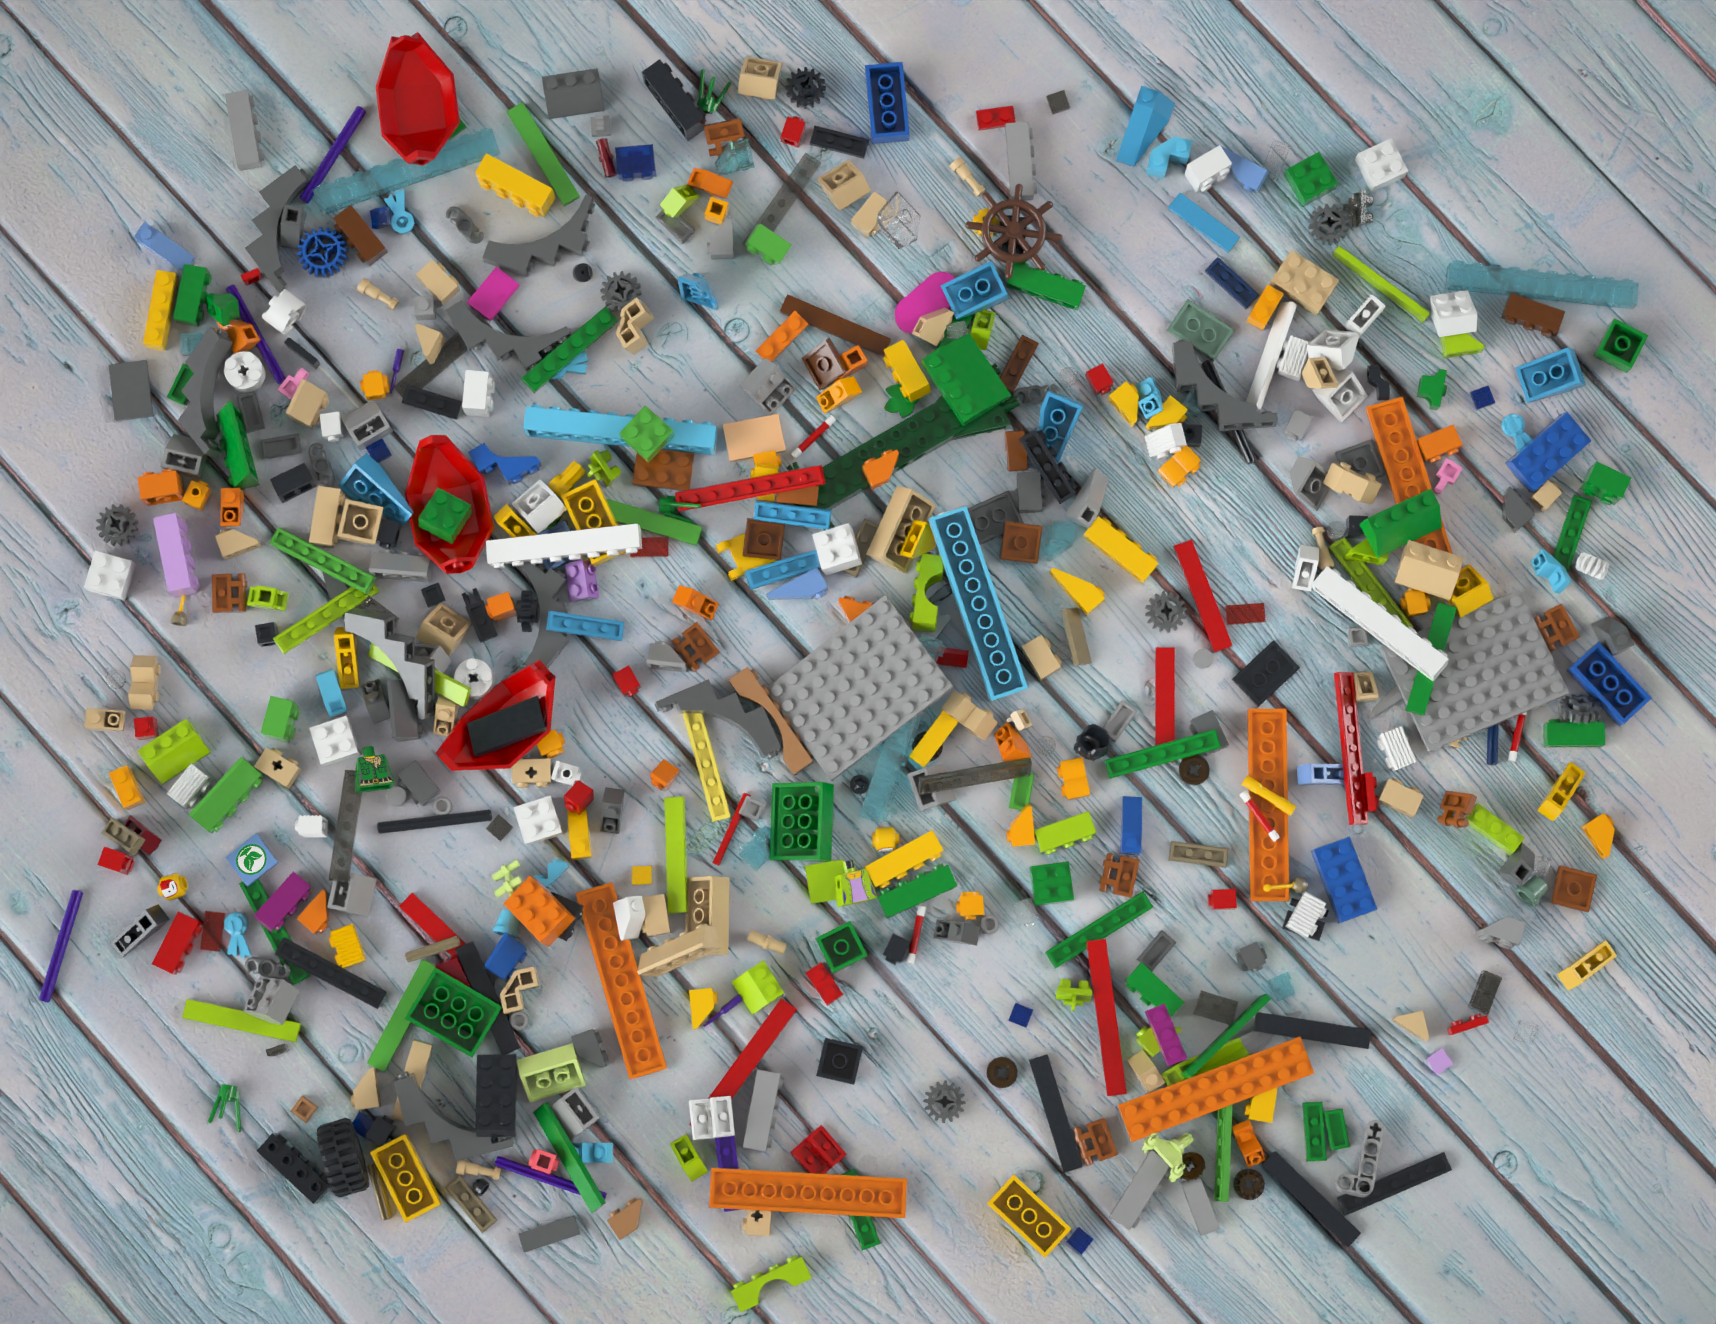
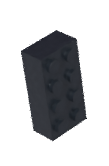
[642,59,706,141]
[475,1054,517,1137]

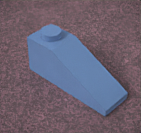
[1217,145,1269,193]
[134,222,195,272]
[766,567,828,600]
[1297,763,1345,785]

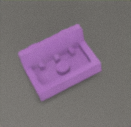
[564,560,599,602]

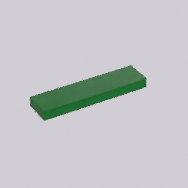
[1553,495,1592,573]
[840,1169,881,1251]

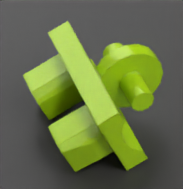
[587,450,621,487]
[1055,979,1092,1011]

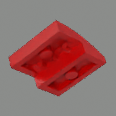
[790,1125,847,1174]

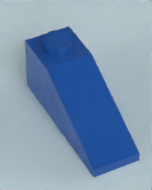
[1120,796,1142,855]

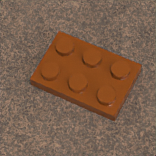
[632,449,694,491]

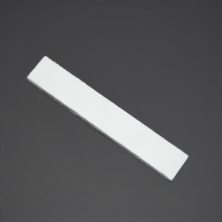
[1246,302,1297,410]

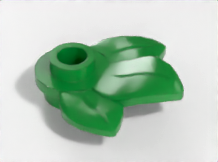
[884,384,919,418]

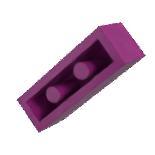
[254,871,311,933]
[1145,1003,1187,1066]

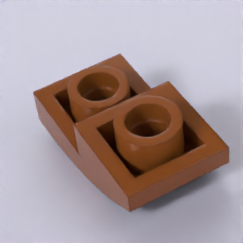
[1005,430,1028,472]
[776,486,819,506]

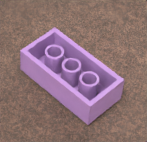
[153,513,200,598]

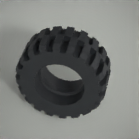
[316,1118,369,1198]

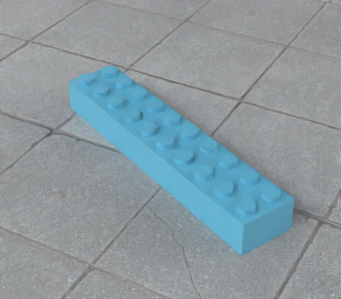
[523,404,718,455]
[928,506,1028,701]

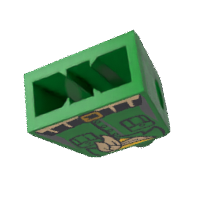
[355,746,395,793]

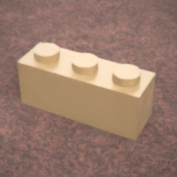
[309,486,345,548]

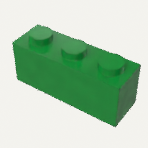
[173,264,212,327]
[1543,719,1605,748]
[1124,962,1185,1017]

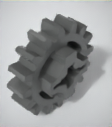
[1308,204,1350,245]
[600,271,642,313]
[96,504,139,546]
[1145,591,1187,633]
[1558,694,1602,724]
[923,1080,966,1123]

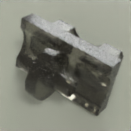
[1343,190,1373,228]

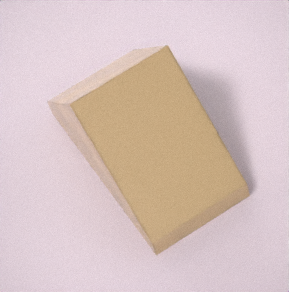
[414,324,446,364]
[1353,671,1379,702]
[1391,1011,1429,1041]

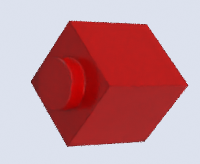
[780,116,806,148]
[1085,363,1114,395]
[612,665,641,697]
[134,716,159,740]
[564,780,594,815]
[1207,889,1237,910]

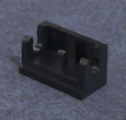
[270,463,317,503]

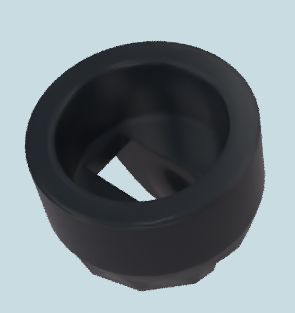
[472,1179,490,1196]

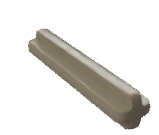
[405,936,461,962]
[367,1163,392,1221]

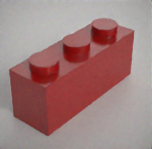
[152,911,203,975]

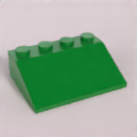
[921,333,1011,427]
[216,401,260,490]
[769,782,834,862]
[405,968,502,1058]

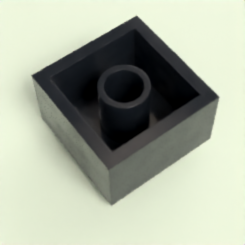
[816,1038,863,1085]

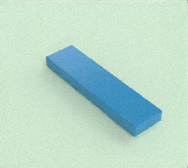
[1168,193,1240,253]
[753,500,832,530]
[745,550,821,590]
[546,611,624,641]

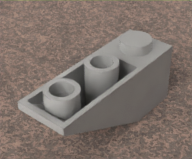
[1065,468,1109,528]

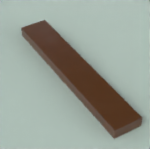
[780,294,891,357]

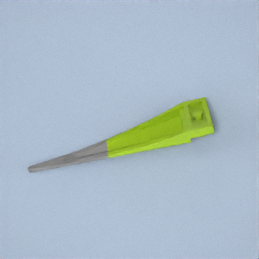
[1160,1011,1302,1086]

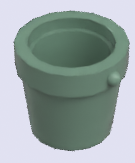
[1516,876,1548,908]

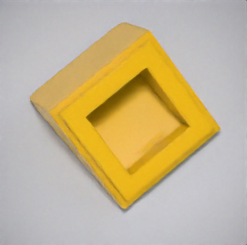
[632,866,652,886]

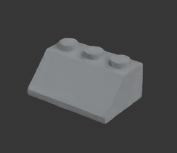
[369,550,433,583]

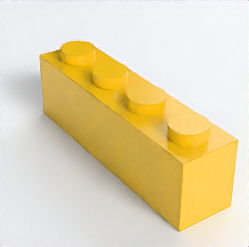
[143,270,179,351]
[1083,516,1158,584]
[864,830,944,889]

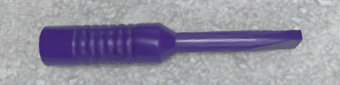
[390,349,404,394]
[703,995,743,1027]

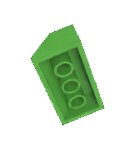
[189,757,264,834]

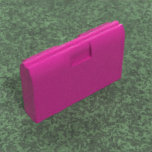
[467,267,520,321]

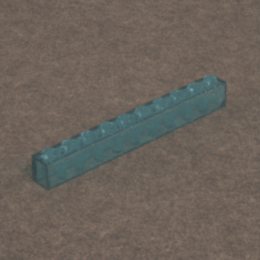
[313,128,501,215]
[1445,260,1639,309]
[859,634,946,824]

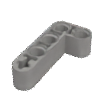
[1335,1120,1384,1197]

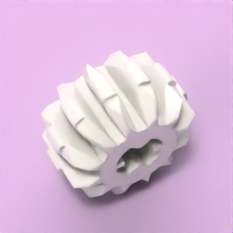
[1575,552,1609,580]

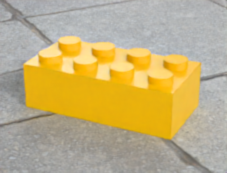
[475,153,555,218]
[561,479,626,567]
[370,1134,443,1223]
[987,1174,1072,1258]

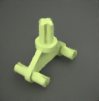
[492,859,523,898]
[1142,1133,1194,1182]

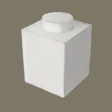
[319,412,344,442]

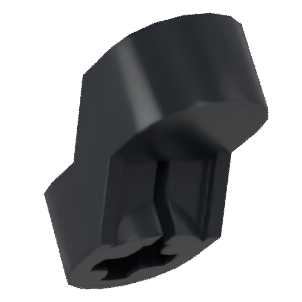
[1367,365,1390,401]

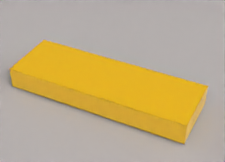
[909,710,959,768]

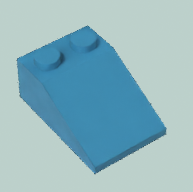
[940,261,1010,320]
[1515,347,1586,403]

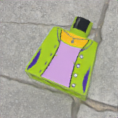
[835,860,877,908]

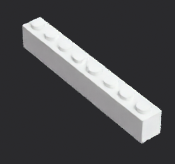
[486,524,642,568]
[1312,566,1448,681]

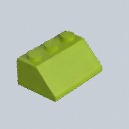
[137,719,211,785]

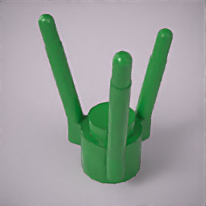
[697,69,731,114]
[659,495,701,524]
[208,1084,241,1132]

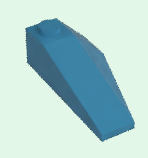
[1116,86,1175,167]
[678,273,718,310]
[1035,391,1084,469]
[338,453,414,525]

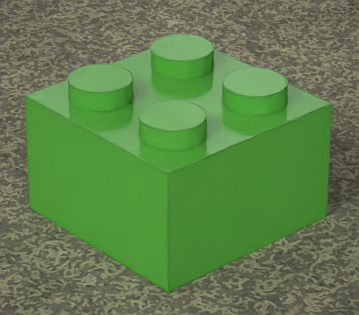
[744,224,792,266]
[619,405,675,463]
[261,696,301,743]

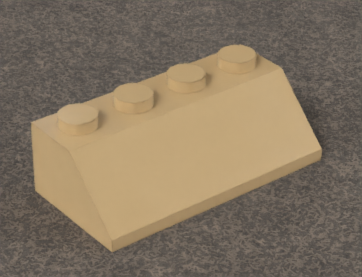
[866,486,936,573]
[685,876,730,956]
[637,924,722,977]

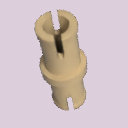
[747,929,787,955]

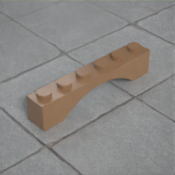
[728,667,813,776]

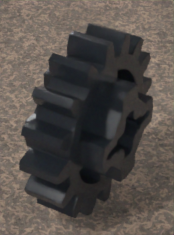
[785,67,826,109]
[516,590,538,632]

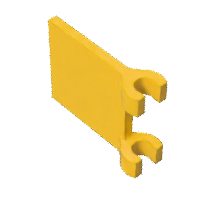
[715,533,778,581]

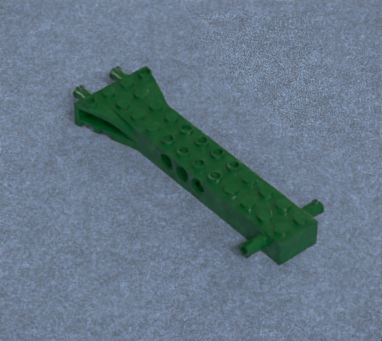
[786,363,1020,531]

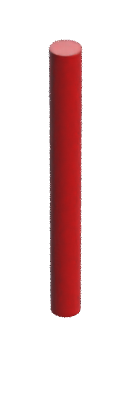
[712,793,751,866]

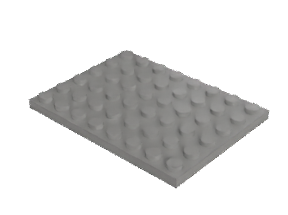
[1380,590,1569,752]
[767,595,954,781]

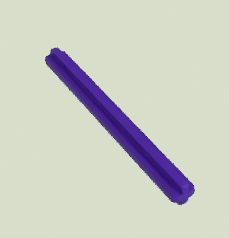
[300,106,366,204]
[226,284,286,385]
[39,889,83,1003]
[495,1156,607,1199]

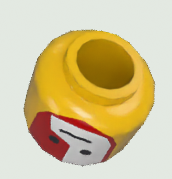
[872,827,900,852]
[157,873,188,901]

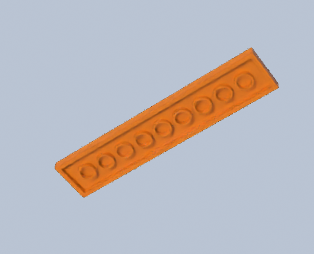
[1365,396,1460,578]
[1247,709,1289,902]
[575,882,667,1080]
[1117,1037,1314,1142]
[709,1168,907,1218]

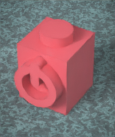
[528,1149,560,1174]

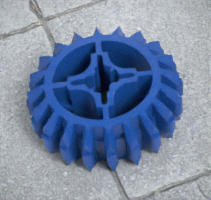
[297,227,349,278]

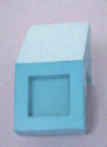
[1135,377,1163,419]
[1530,549,1572,594]
[315,669,348,717]
[533,859,569,888]
[572,1143,613,1163]

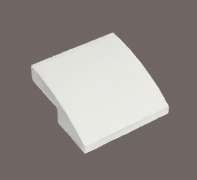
[689,1096,735,1140]

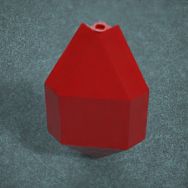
[376,32,460,166]
[405,435,494,574]
[435,659,556,771]

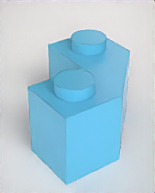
[1146,136,1192,178]

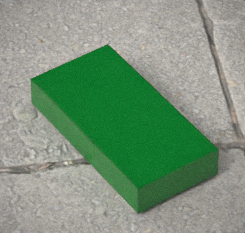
[167,363,194,406]
[1323,1108,1350,1151]

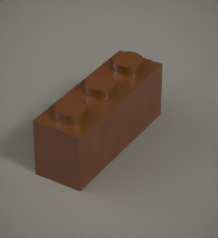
[333,205,388,266]
[1501,293,1565,337]

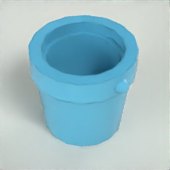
[492,909,519,938]

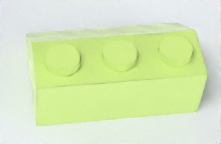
[517,1043,586,1102]

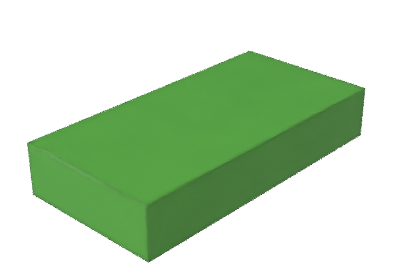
[1009,770,1035,810]

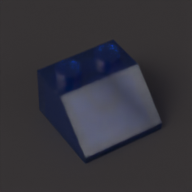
[615,144,657,182]

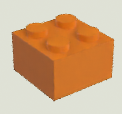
[138,469,185,506]

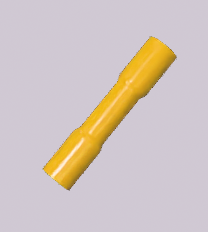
[1241,775,1296,816]

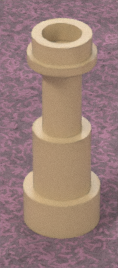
[949,157,986,197]
[357,278,399,310]
[1312,526,1335,571]
[456,1159,501,1180]

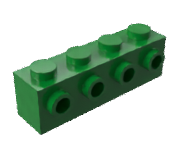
[1006,262,1086,311]
[877,863,958,919]

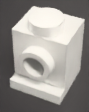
[551,761,582,786]

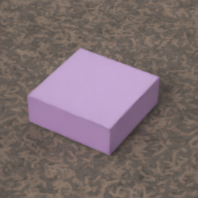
[1425,1048,1453,1075]

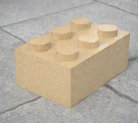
[1269,250,1339,316]

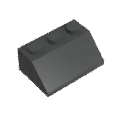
[542,68,605,119]
[387,680,423,742]

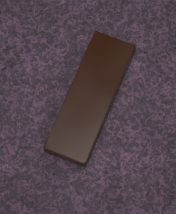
[1000,335,1039,394]

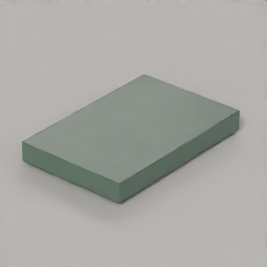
[1167,299,1235,362]

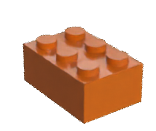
[503,875,576,947]

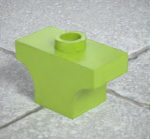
[247,585,289,612]

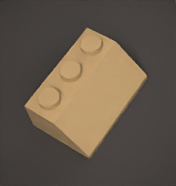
[1395,540,1464,600]

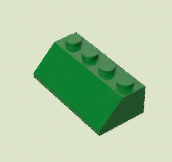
[1359,489,1442,558]

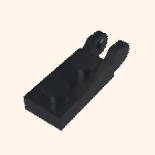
[462,588,498,643]

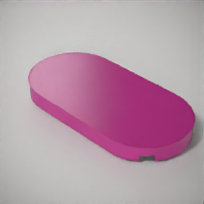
[895,272,955,334]

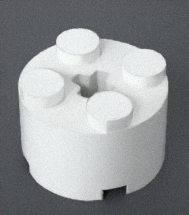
[262,289,306,335]
[224,352,266,394]
[454,658,495,699]

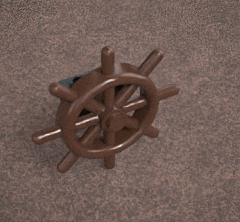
[965,184,1063,279]

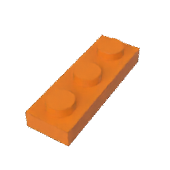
[756,311,809,362]

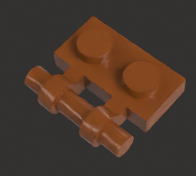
[703,118,747,157]
[212,573,248,613]
[1534,603,1580,653]
[671,622,720,672]
[1437,790,1477,828]
[1099,853,1140,898]
[1073,1118,1118,1166]

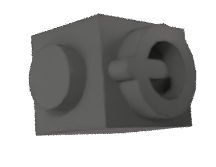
[1235,942,1267,973]

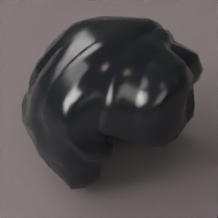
[1073,724,1111,761]

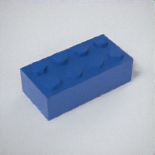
[865,62,910,144]
[1505,412,1591,492]
[1566,642,1652,726]
[1311,836,1377,924]

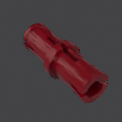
[596,138,617,178]

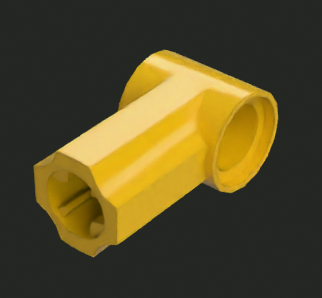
[548,461,586,500]

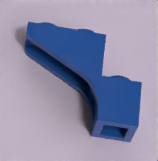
[468,443,542,485]

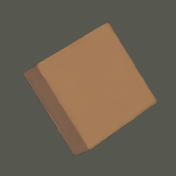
[290,1096,318,1123]

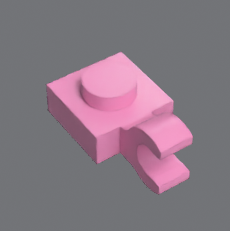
[277,368,310,400]
[1433,458,1463,494]

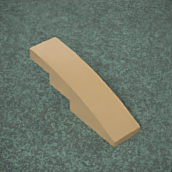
[392,1039,433,1121]

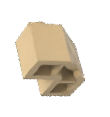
[616,297,654,355]
[1323,462,1382,505]
[128,655,161,710]
[941,690,998,741]
[500,967,540,1014]

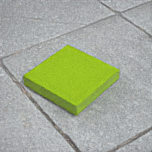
[805,859,844,904]

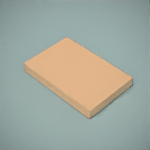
[723,414,786,462]

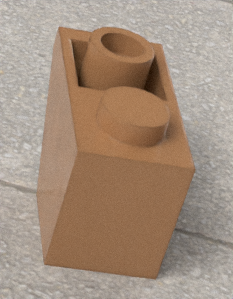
[607,1197,643,1240]

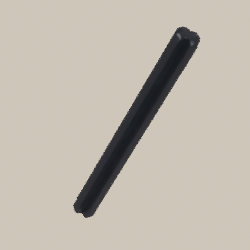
[1202,359,1256,464]
[377,809,492,834]

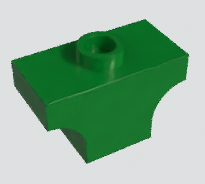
[205,293,240,326]
[1416,369,1447,411]

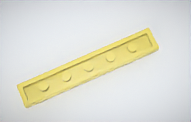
[683,713,731,822]

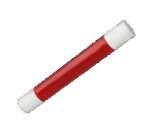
[791,415,836,459]
[1508,712,1527,762]
[1240,790,1280,841]
[906,906,926,964]

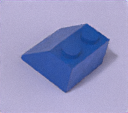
[484,932,528,982]

